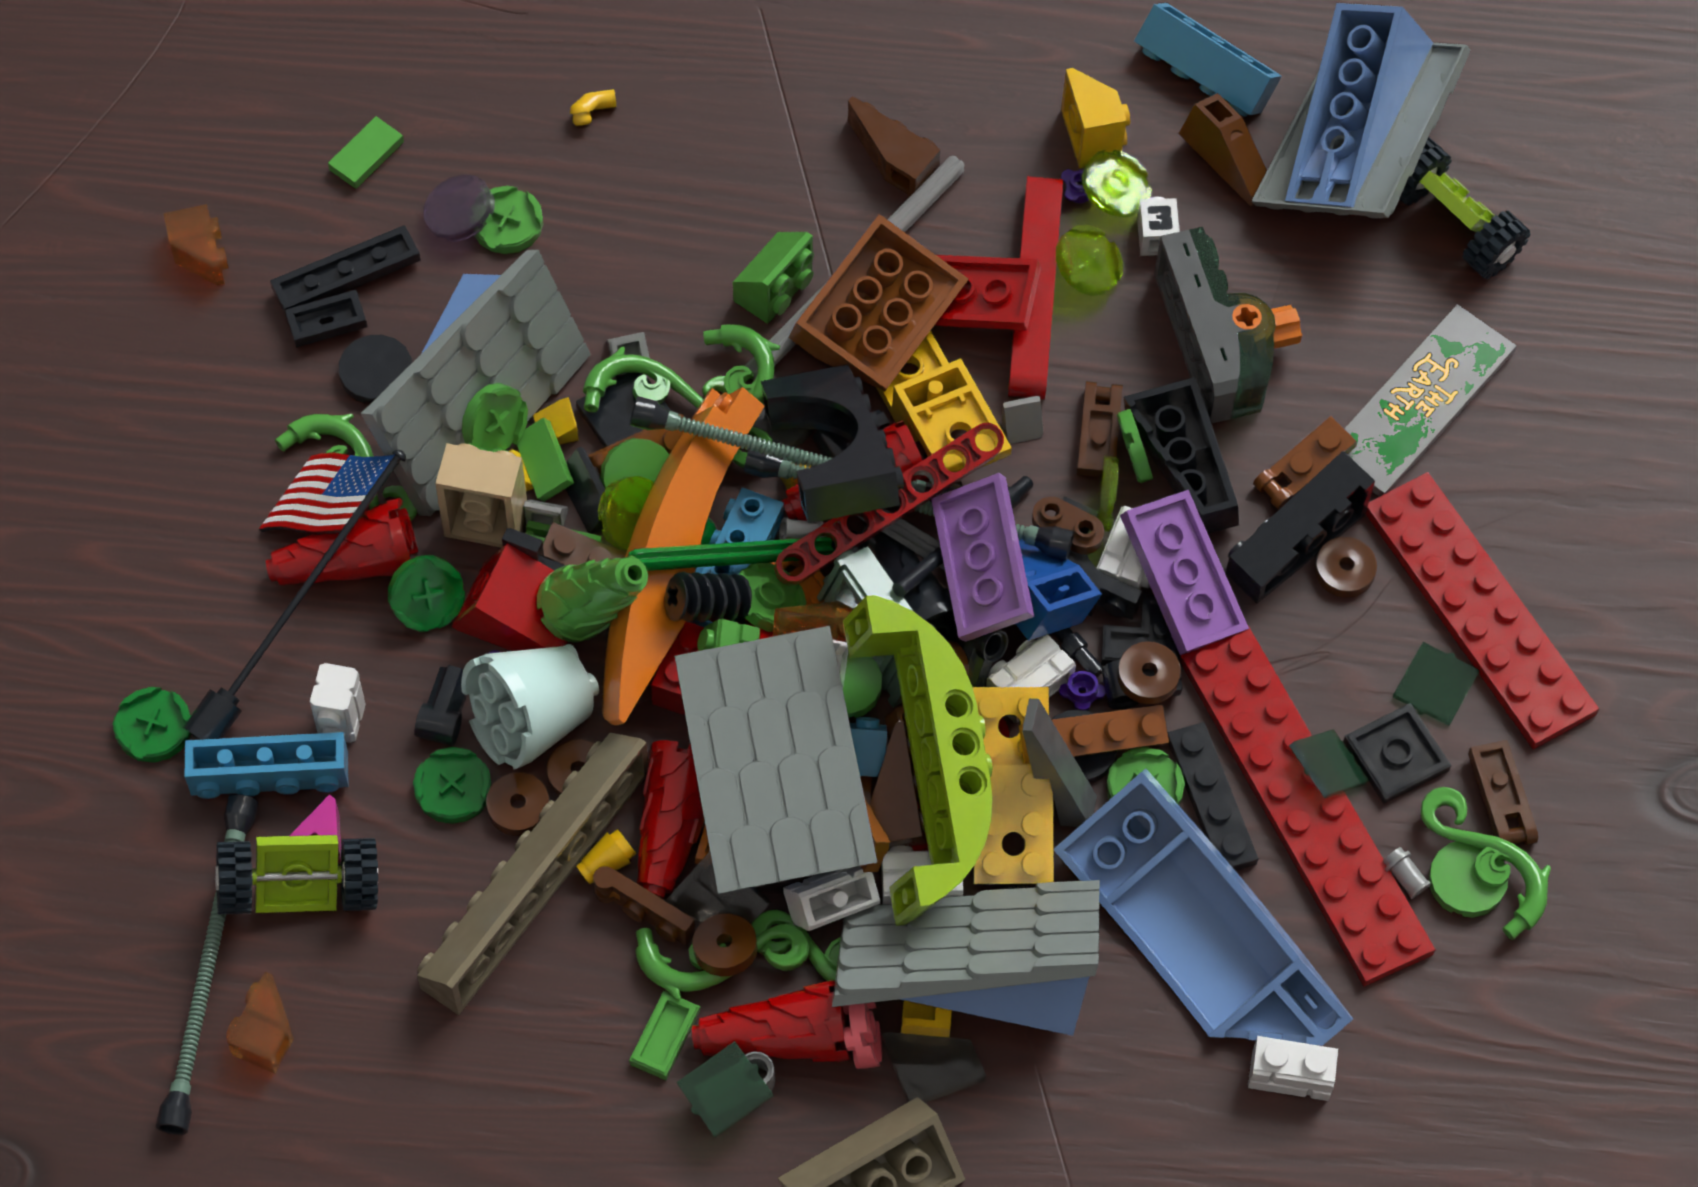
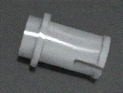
[779,517,827,540]
[1383,847,1431,899]

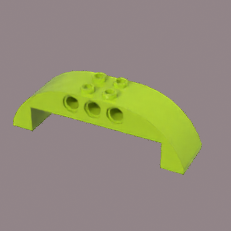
[843,595,993,926]

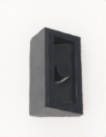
[566,446,615,534]

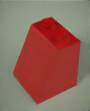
[451,543,567,651]

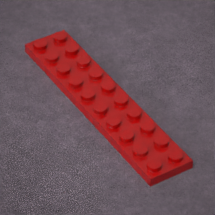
[1179,626,1436,987]

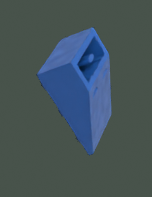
[1016,539,1102,641]

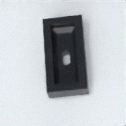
[285,290,367,348]

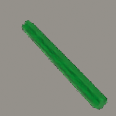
[627,537,834,571]

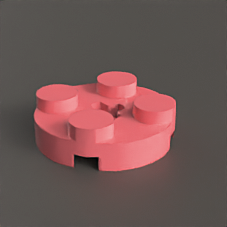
[843,1002,883,1069]

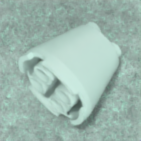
[461,644,599,769]

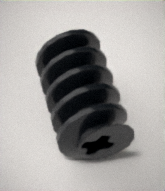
[664,572,752,622]

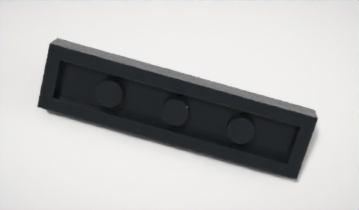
[270,225,421,315]
[1168,722,1259,871]

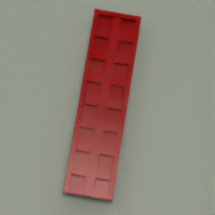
[1365,472,1599,749]

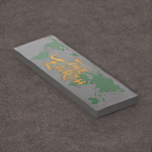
[1345,304,1517,497]

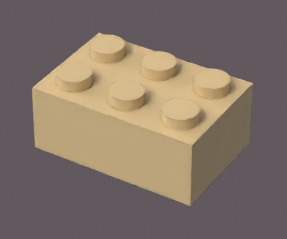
[435,443,527,547]

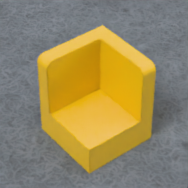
[901,1000,952,1043]

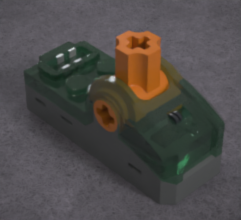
[1154,227,1302,423]

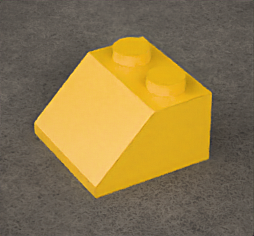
[1061,68,1130,168]

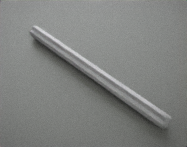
[745,155,965,381]

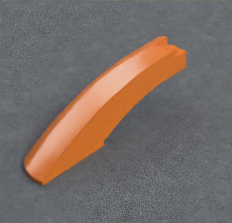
[602,387,765,726]

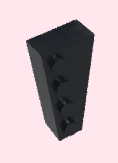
[1123,377,1239,534]
[1226,451,1375,604]

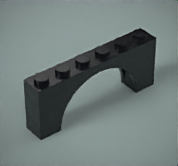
[761,364,904,523]

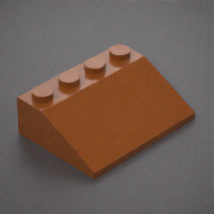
[788,214,968,391]

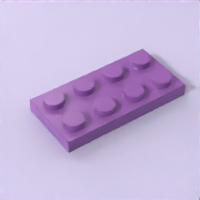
[931,473,1034,642]
[1120,490,1249,655]

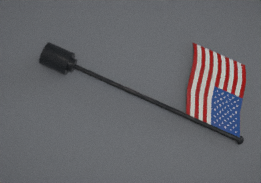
[182,450,406,740]

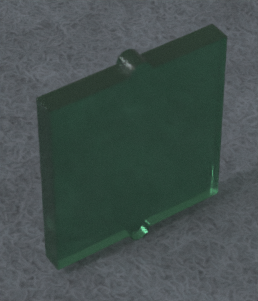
[1393,642,1480,726]
[1289,729,1369,798]
[676,1041,774,1138]

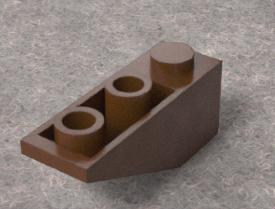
[1178,93,1267,206]
[848,96,941,196]
[870,722,927,851]

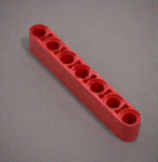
[1008,176,1063,400]
[775,423,1004,586]

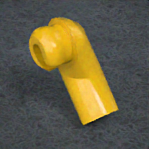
[570,89,617,126]

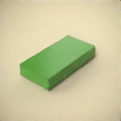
[328,116,404,189]
[517,418,574,502]
[629,991,700,1080]

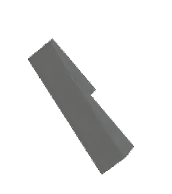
[1022,698,1097,827]

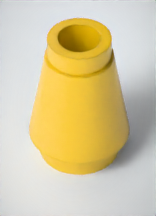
[576,829,636,884]

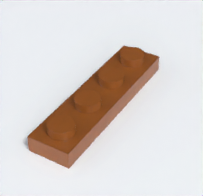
[1018,705,1169,764]

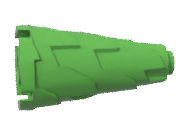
[537,555,648,643]

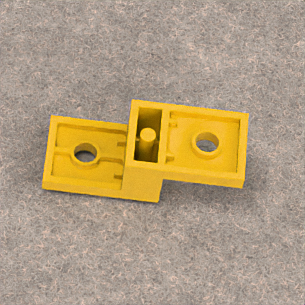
[876,331,1012,472]
[973,687,1054,884]

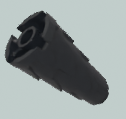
[860,526,957,643]

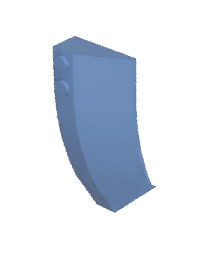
[1053,768,1353,1046]

